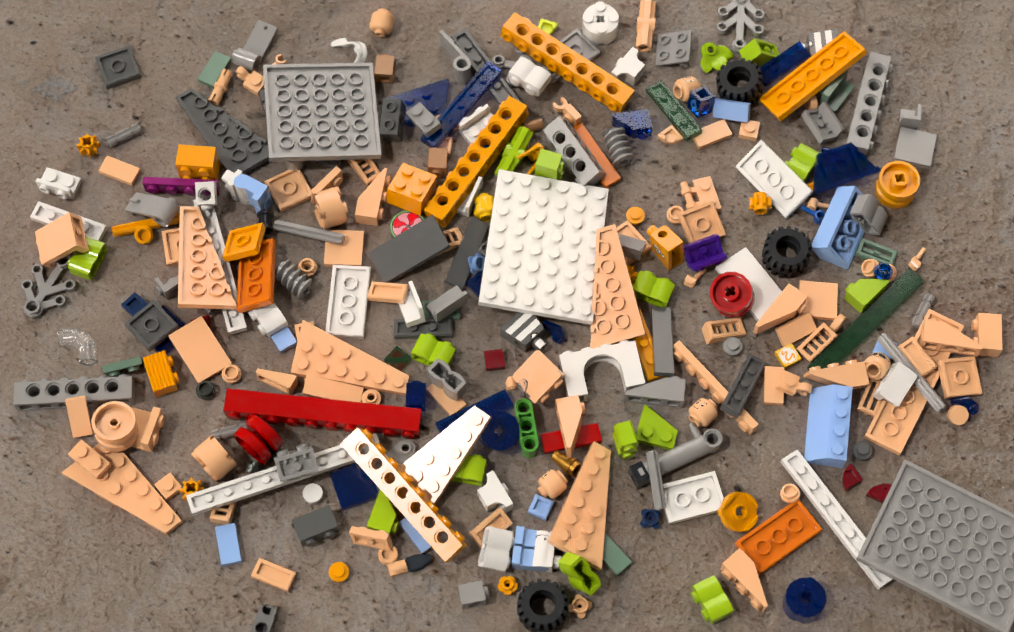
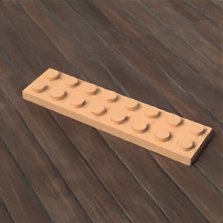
[864,309,964,456]

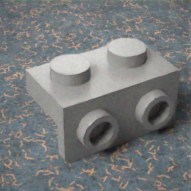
[801,101,844,144]

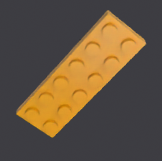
[759,31,867,122]

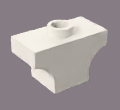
[611,47,645,86]
[477,470,513,513]

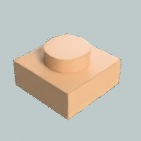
[738,120,760,141]
[154,473,182,501]

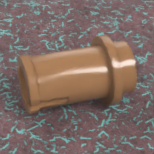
[521,117,544,132]

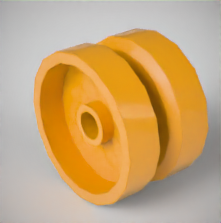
[875,161,920,209]

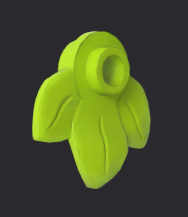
[700,42,733,73]

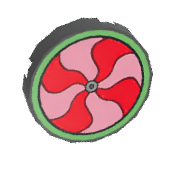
[389,210,425,238]

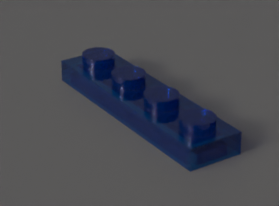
[435,389,514,433]

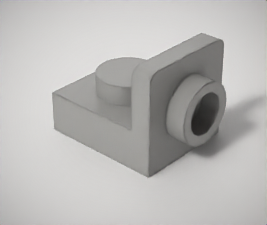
[154,276,178,300]

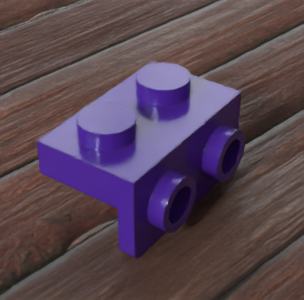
[684,234,727,272]

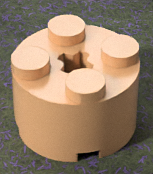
[311,186,348,230]
[191,435,238,482]

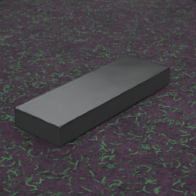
[394,318,452,339]

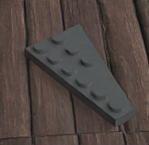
[176,88,269,174]

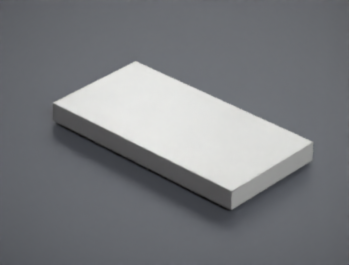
[735,140,813,218]
[715,247,782,322]
[325,265,371,339]

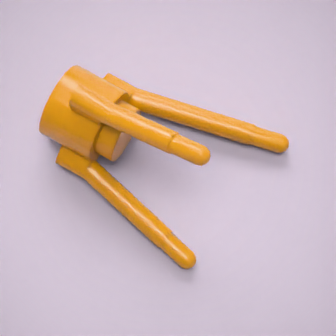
[517,142,545,175]

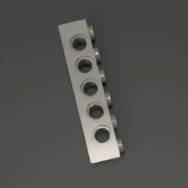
[844,52,893,157]
[13,374,135,411]

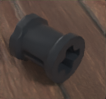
[257,210,274,234]

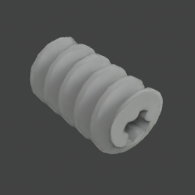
[602,127,634,168]
[275,259,313,300]

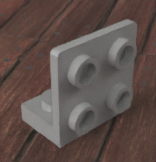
[274,443,319,482]

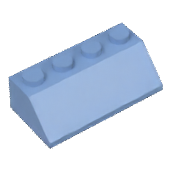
[811,186,864,269]
[804,384,853,468]

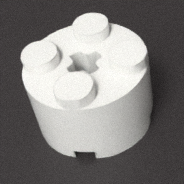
[582,2,619,45]

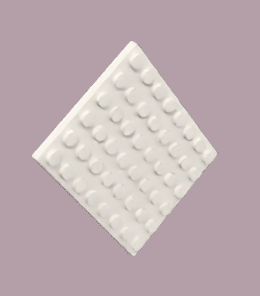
[478,169,609,325]

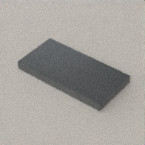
[368,214,451,283]

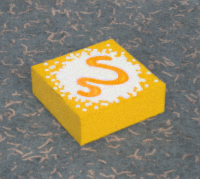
[774,343,802,370]

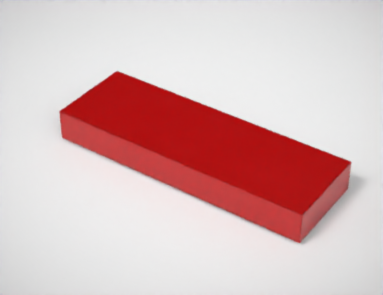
[540,423,602,455]

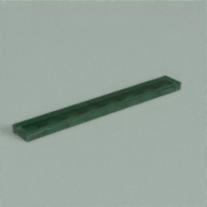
[807,268,924,370]

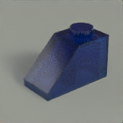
[611,108,653,139]

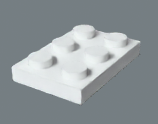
[663,471,724,525]

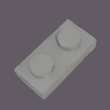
[405,102,442,138]

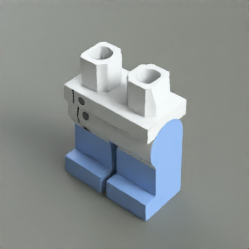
[222,170,273,214]
[512,526,563,573]

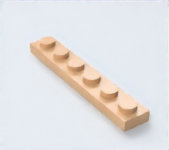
[673,340,758,435]

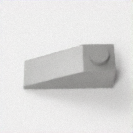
[624,376,686,408]

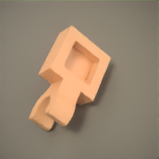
[236,66,264,96]
[553,97,582,126]
[775,369,812,397]

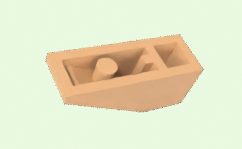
[753,283,808,334]
[920,319,982,357]
[555,395,586,458]

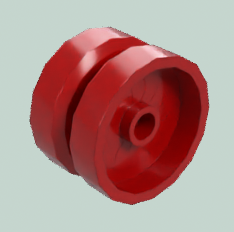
[710,272,755,318]
[233,414,284,464]

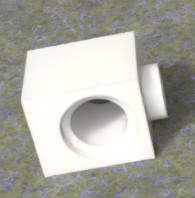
[195,181,218,209]

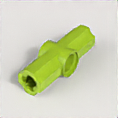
[494,126,534,177]

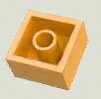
[175,144,221,180]
[386,163,437,216]

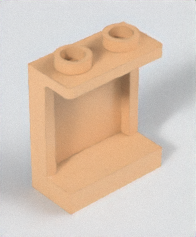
[35,212,89,269]

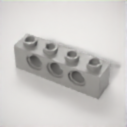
[543,116,607,186]

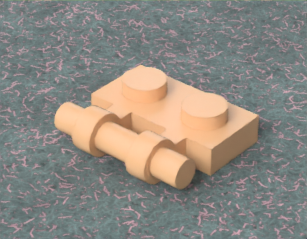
[680,176,722,212]

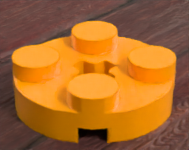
[718,492,758,532]

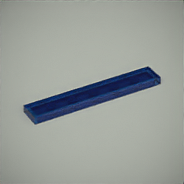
[420,61,502,148]

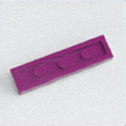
[142,177,220,196]

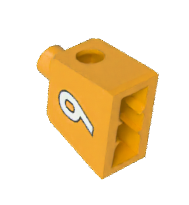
[647,225,684,271]

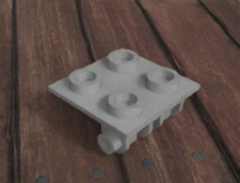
[655,30,692,68]

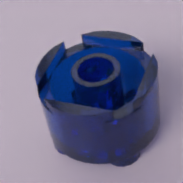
[478,411,520,451]
[782,577,827,624]

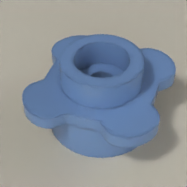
[468,253,485,274]

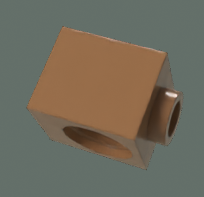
[374,54,396,84]
[428,147,448,178]

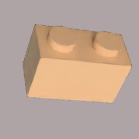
[971,313,1002,357]

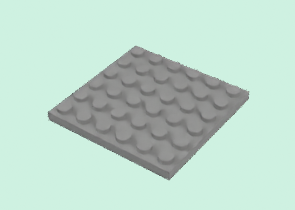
[263,63,381,162]

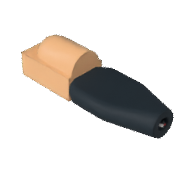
[387,554,432,578]

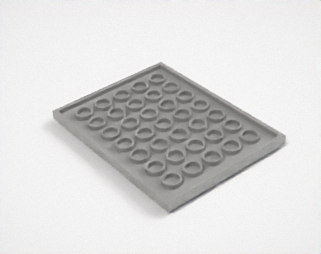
[856,459,1014,632]

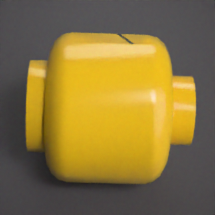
[473,193,494,222]

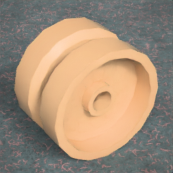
[91,401,139,452]

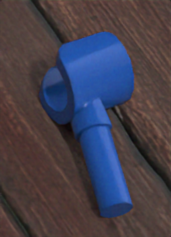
[800,205,825,224]

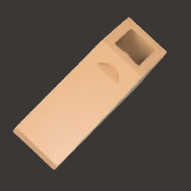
[355,168,391,226]
[803,360,869,390]
[720,548,768,613]

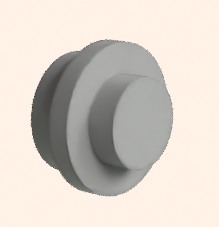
[723,337,742,356]

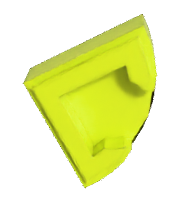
[538,19,558,35]

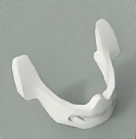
[331,38,367,63]

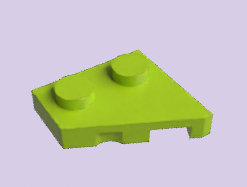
[636,405,678,450]

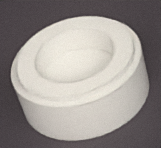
[303,483,323,505]

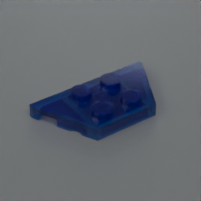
[382,78,449,128]
[813,142,881,195]

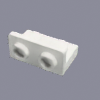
[459,104,496,144]
[35,167,82,200]

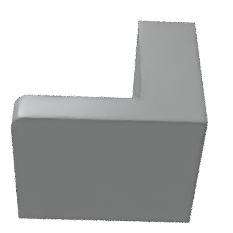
[898,104,922,130]

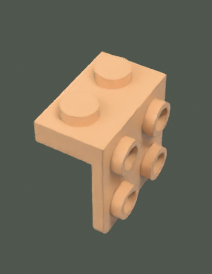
[513,350,566,404]
[131,407,165,452]

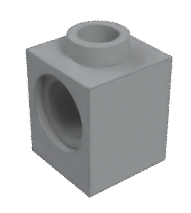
[458,580,489,610]

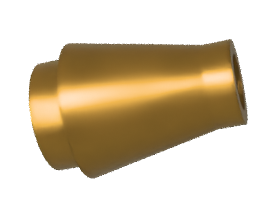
[551,450,581,477]

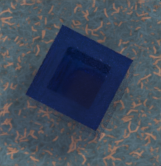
[687,86,716,118]
[406,381,427,412]

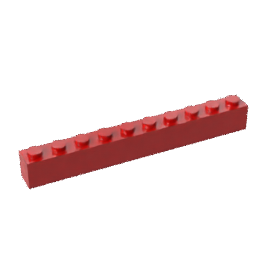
[223,388,422,439]

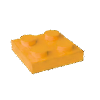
[222,222,266,262]

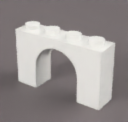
[559,340,645,402]

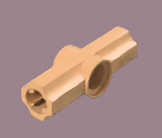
[636,0,656,53]

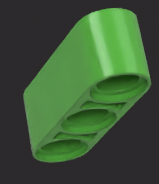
[515,398,538,458]

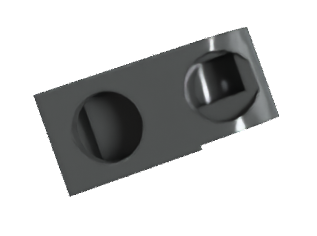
[250,604,279,632]

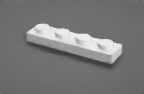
[30,201,107,241]

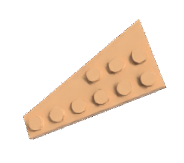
[590,224,646,349]
[547,441,611,571]
[62,444,183,535]

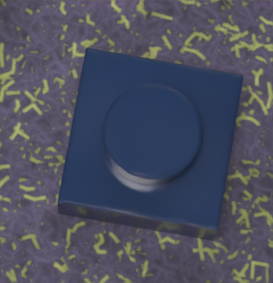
[121,292,148,317]

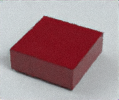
[484,349,505,371]

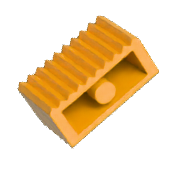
[143,350,180,397]

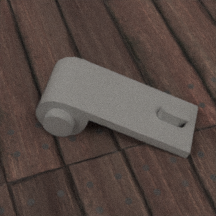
[232,20,278,72]
[439,30,472,84]
[125,192,180,227]

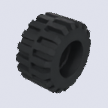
[716,58,763,105]
[762,226,812,279]
[517,578,568,632]

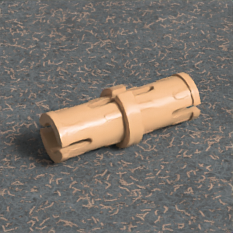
[208,69,233,106]

